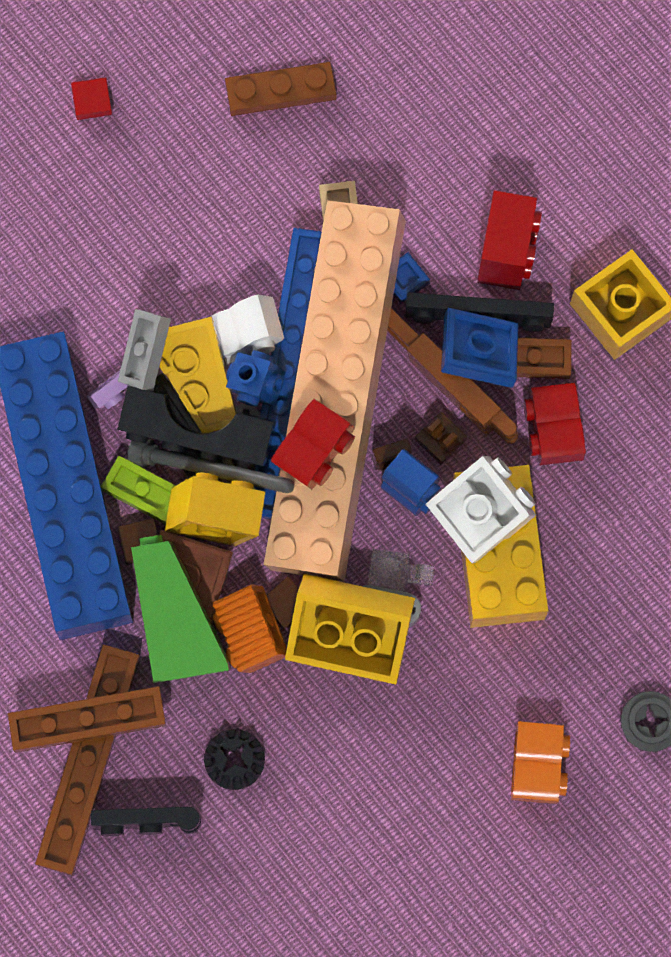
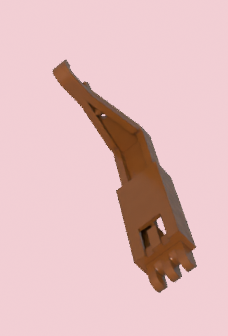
[387,309,518,444]

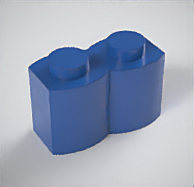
[381,449,441,516]

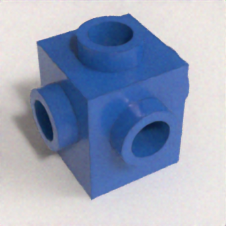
[226,350,286,407]

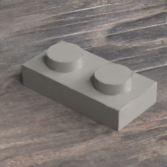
[118,309,171,391]

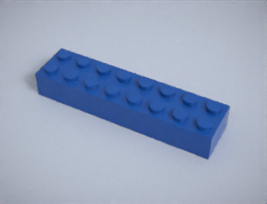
[0,331,133,640]

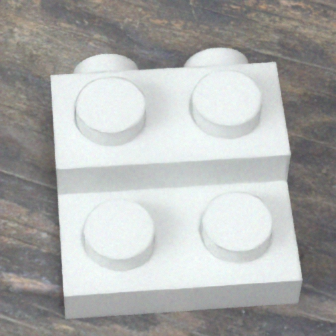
[426,456,536,563]

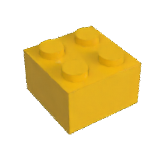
[570,249,671,360]
[165,473,265,546]

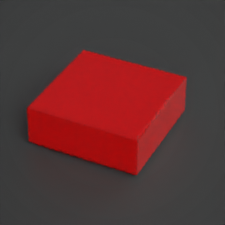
[71,77,112,120]

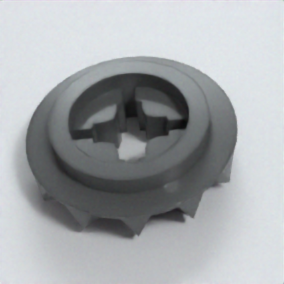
[621,691,671,753]

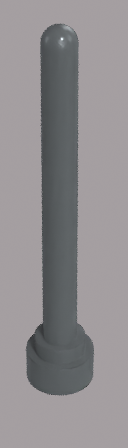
[128,439,295,493]

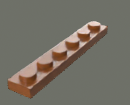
[35,644,140,876]

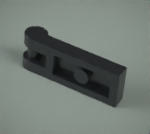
[91,807,201,836]

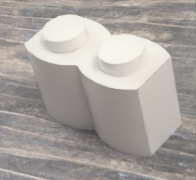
[210,295,284,368]

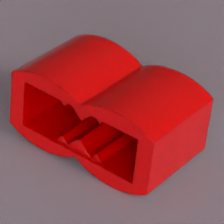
[524,383,586,465]
[271,399,355,490]

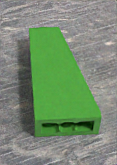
[131,535,231,683]

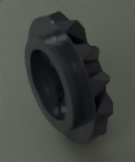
[204,728,265,790]

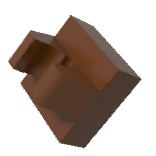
[415,412,467,465]

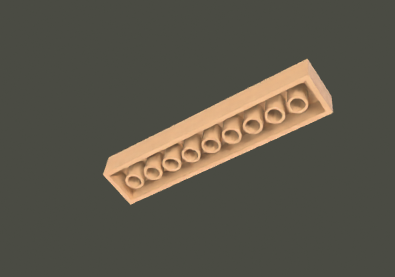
[264,200,406,582]

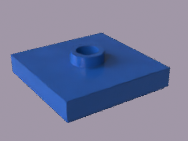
[441,308,518,388]

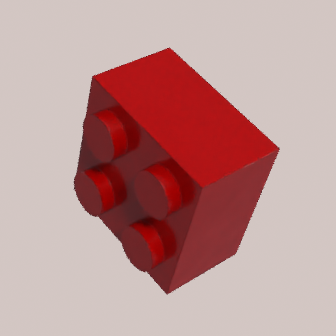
[477,190,542,290]

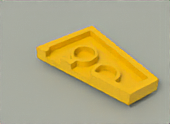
[159,316,237,433]

